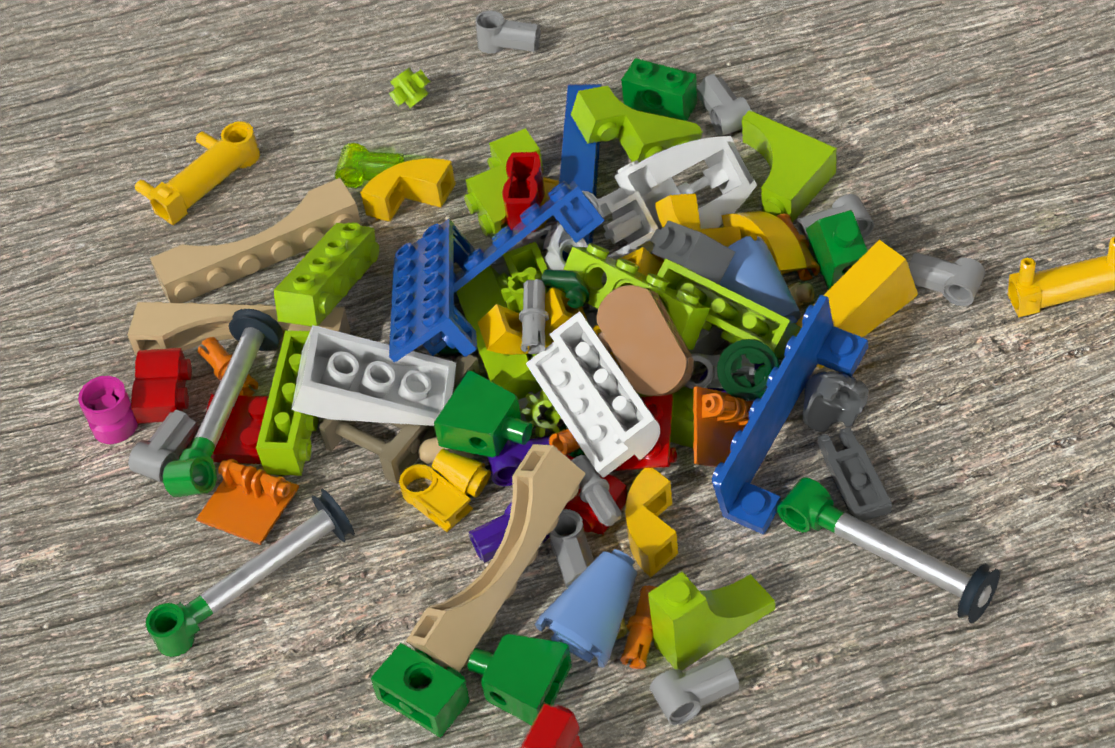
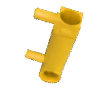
[135,121,260,225]
[1007,237,1115,318]

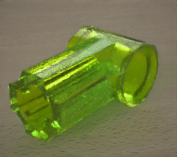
[335,143,405,188]

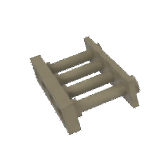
[319,342,481,484]

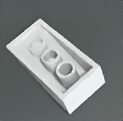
[292,325,457,426]

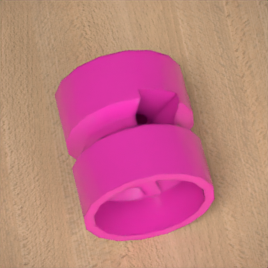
[78,376,138,444]

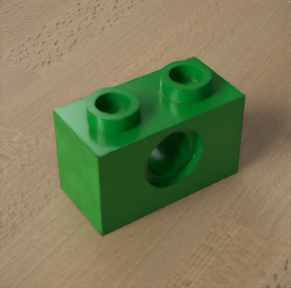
[621,58,698,121]
[370,643,470,738]

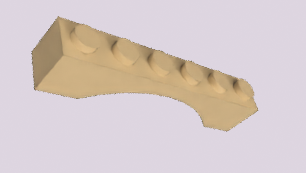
[150,178,362,303]
[127,302,351,356]
[406,444,586,672]

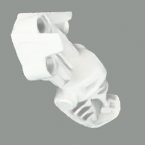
[543,136,757,286]

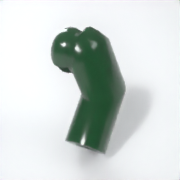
[542,269,590,309]

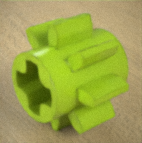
[389,67,430,108]
[501,271,548,313]
[520,390,562,437]

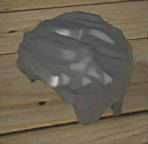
[803,372,869,432]

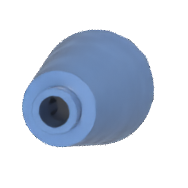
[719,236,801,323]
[535,549,638,668]

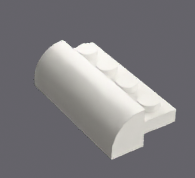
[526,311,660,478]

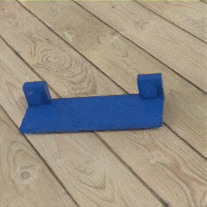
[422,181,605,356]
[389,219,477,363]
[712,295,869,535]

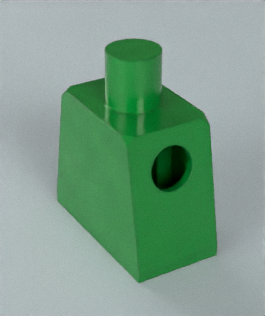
[806,210,868,290]
[434,371,533,457]
[468,634,572,726]

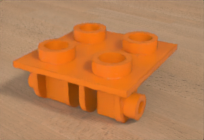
[693,386,754,468]
[196,459,299,545]

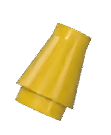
[432,448,491,498]

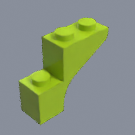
[571,85,703,162]
[464,128,543,237]

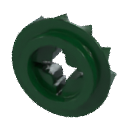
[717,339,779,400]

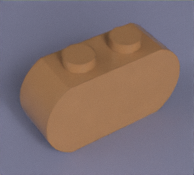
[597,285,694,396]

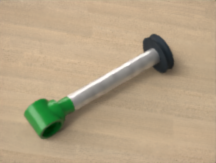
[163,309,283,498]
[777,477,1000,624]
[145,488,355,657]

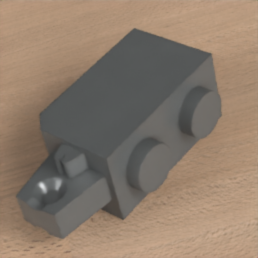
[650,220,735,284]

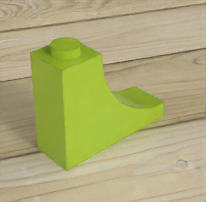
[742,110,837,223]
[648,572,775,671]

